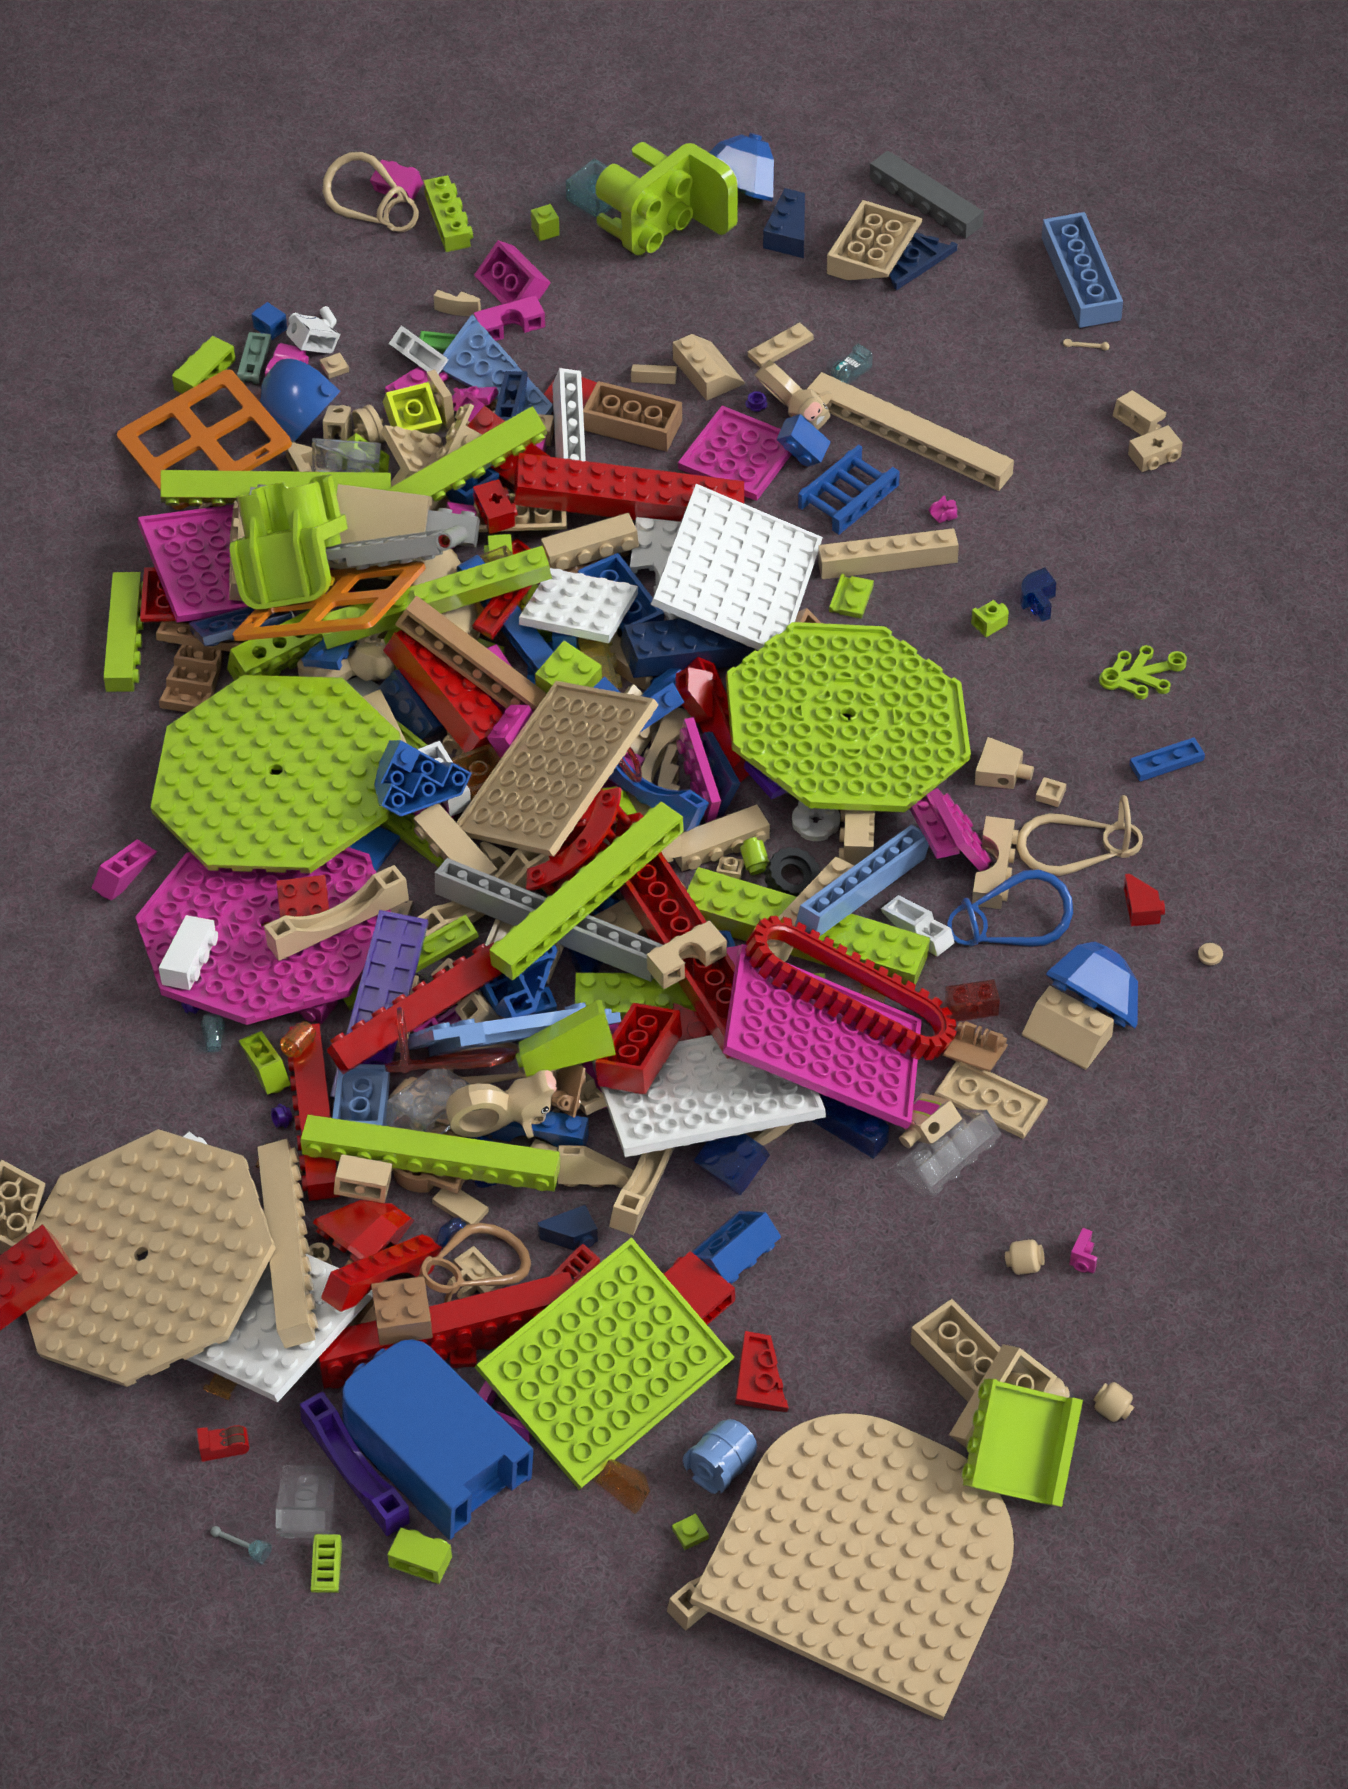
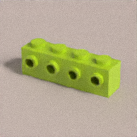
[423,175,473,252]

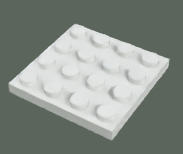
[519,568,638,643]

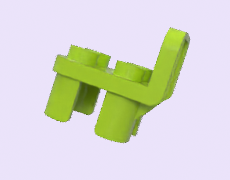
[596,142,738,255]
[230,474,348,609]

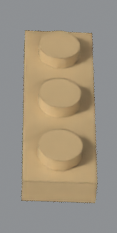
[748,323,813,368]

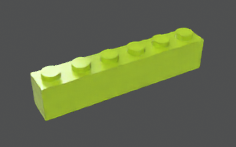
[104,572,144,692]

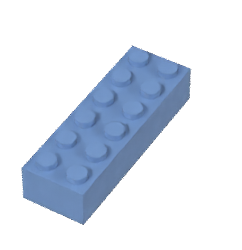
[1042,212,1123,328]

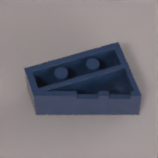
[763,188,805,258]
[374,669,445,740]

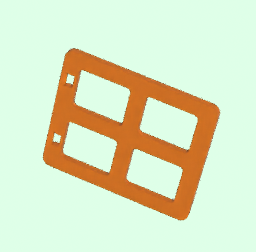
[117,370,292,510]
[233,561,426,641]

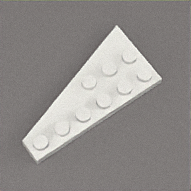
[630,517,681,573]

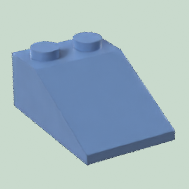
[332,1064,390,1126]

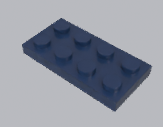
[189,606,292,647]

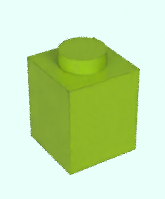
[531,204,560,241]

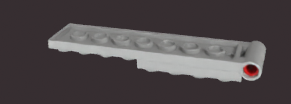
[326,525,467,570]

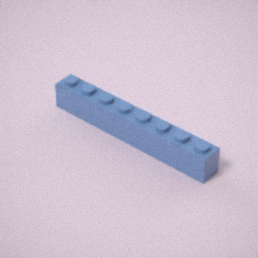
[795,824,929,936]

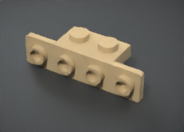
[436,404,482,460]

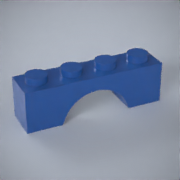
[484,1111,589,1150]

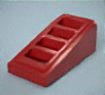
[551,1244,600,1285]

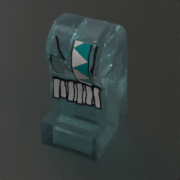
[831,343,873,384]

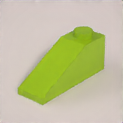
[239,1031,291,1095]

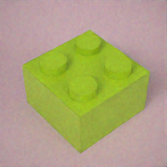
[535,641,602,693]

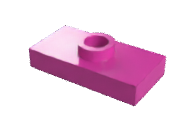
[452,386,499,407]

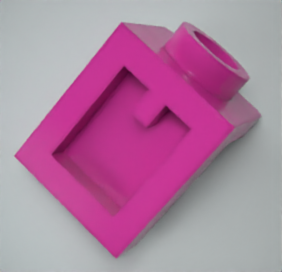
[1069,1228,1097,1274]

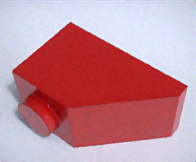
[1123,874,1165,926]

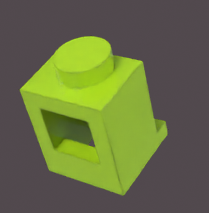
[971,600,1009,637]

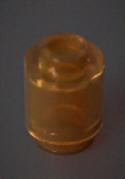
[280,1021,316,1058]

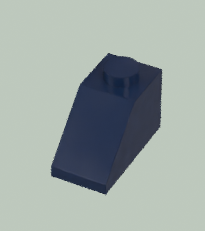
[537,1205,598,1250]

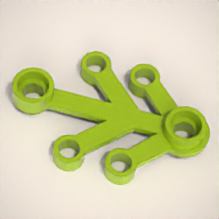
[1099,645,1187,700]

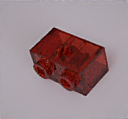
[945,979,1000,1022]

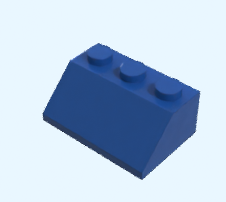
[692,1211,781,1284]

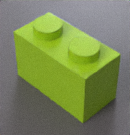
[388,1528,452,1584]

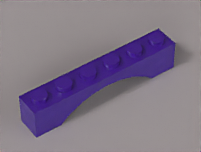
[300,1391,410,1536]

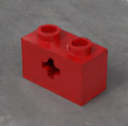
[473,479,518,534]

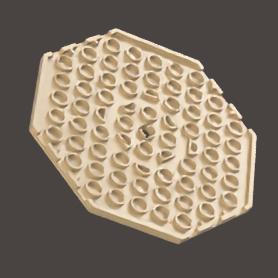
[26,1129,276,1387]

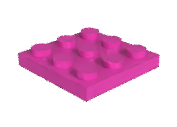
[929,788,992,872]

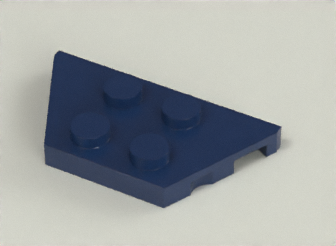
[889,232,957,290]

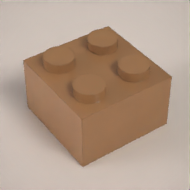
[371,1276,433,1345]

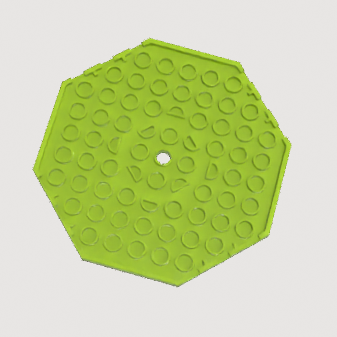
[726,622,971,812]
[151,675,401,873]

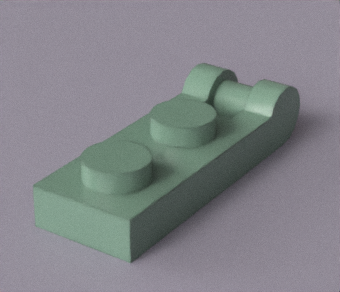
[237,332,271,385]

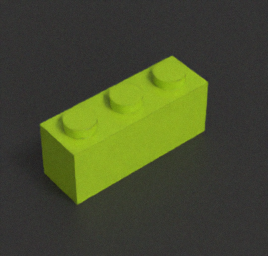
[172,336,236,394]

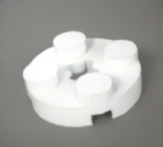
[792,801,840,841]

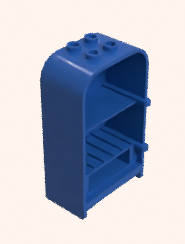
[342,1339,533,1540]

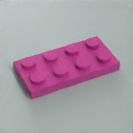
[677,717,721,823]

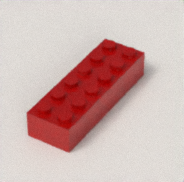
[383,630,503,756]

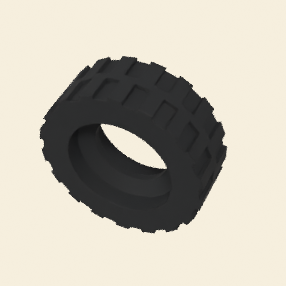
[764,847,821,897]

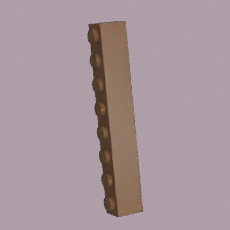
[395,595,547,713]

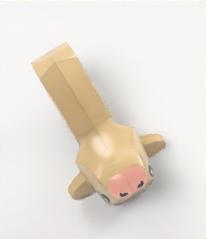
[755,360,833,430]
[446,1070,557,1138]

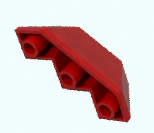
[313,1200,414,1262]

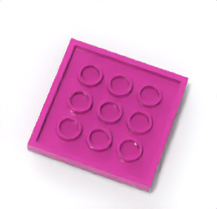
[678,406,792,501]

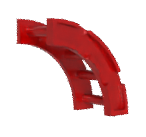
[526,787,644,896]

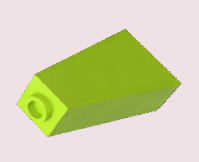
[516,999,616,1077]

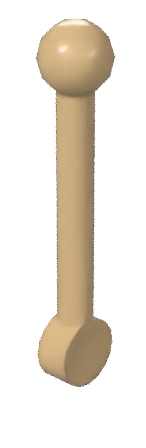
[1063,339,1109,350]

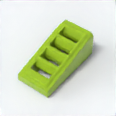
[311,1534,342,1593]

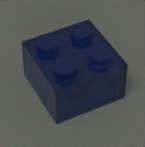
[694,1133,770,1195]

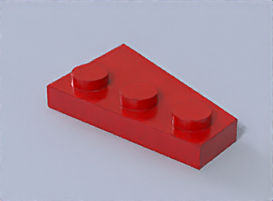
[735,1331,789,1412]

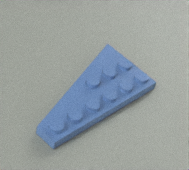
[441,314,554,415]

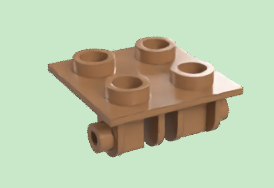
[943,1021,1008,1072]
[551,1064,586,1117]

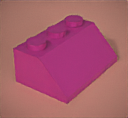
[474,240,551,304]

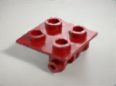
[276,875,329,918]

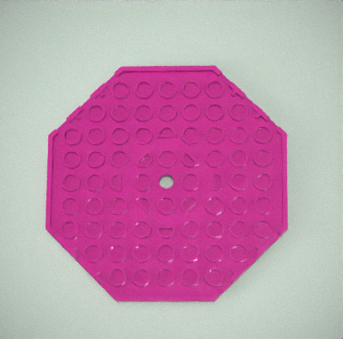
[136,847,391,1025]

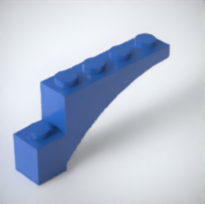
[640,668,684,732]

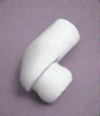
[320,307,337,328]

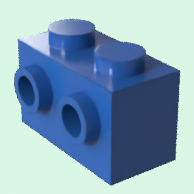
[776,414,830,467]

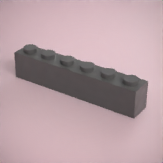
[870,150,984,239]

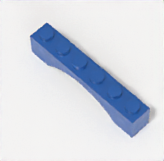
[609,757,709,832]

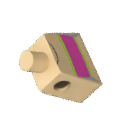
[899,1093,962,1148]

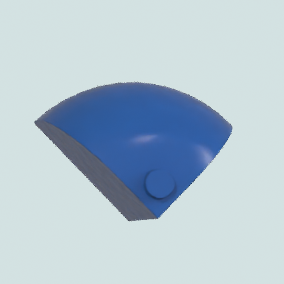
[259,359,340,454]

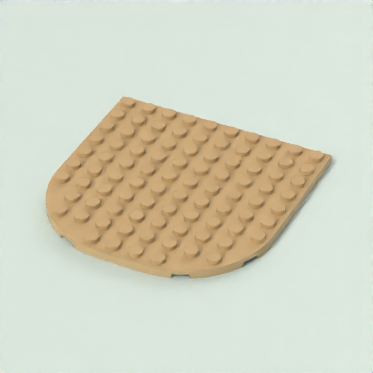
[690,1414,1014,1721]

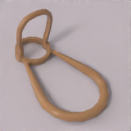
[417,1223,531,1303]

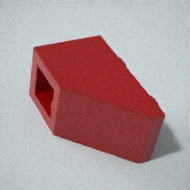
[676,667,714,724]

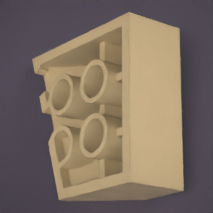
[0,1160,45,1254]

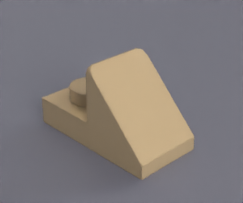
[285,442,319,472]

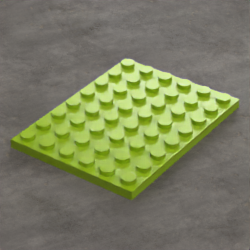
[475,1237,735,1490]

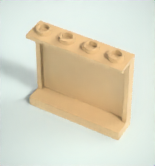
[328,484,432,581]

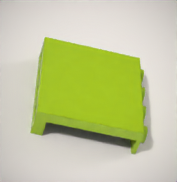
[962,1379,1083,1507]

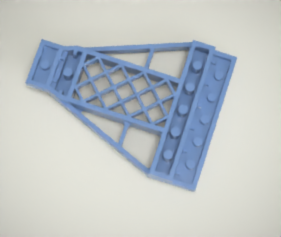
[402,1003,621,1057]

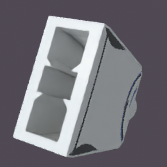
[286,313,341,353]

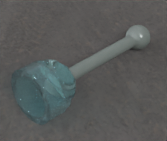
[210,1526,272,1564]

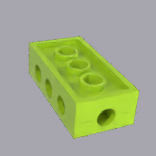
[227,609,323,681]

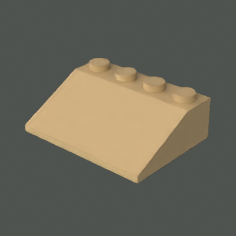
[827,200,922,280]

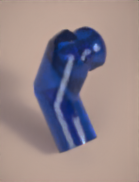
[435,1217,467,1250]

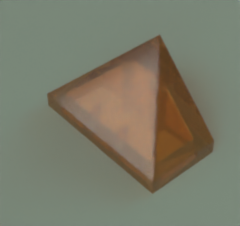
[596,1459,650,1514]

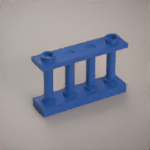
[798,445,900,535]

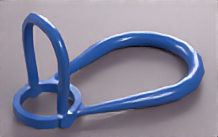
[947,870,1073,947]

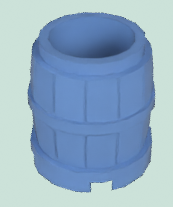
[683,1419,757,1494]

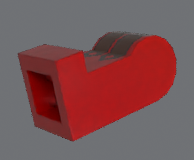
[197,1425,249,1462]

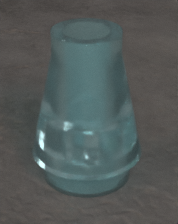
[200,1014,225,1052]

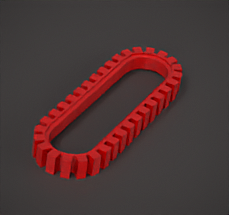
[745,916,957,1060]

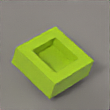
[672,1514,709,1550]

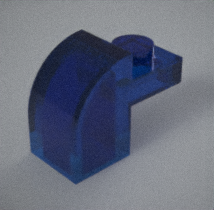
[1020,567,1057,622]

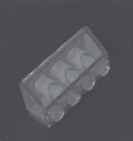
[890,1109,1002,1196]

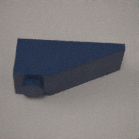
[495,371,528,421]

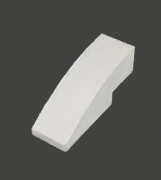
[389,326,449,375]
[881,895,955,957]

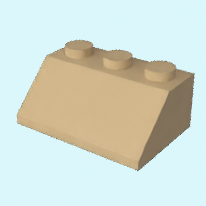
[673,334,745,400]
[1022,986,1114,1070]

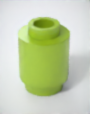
[740,837,769,875]

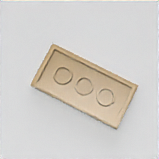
[934,1061,1048,1139]

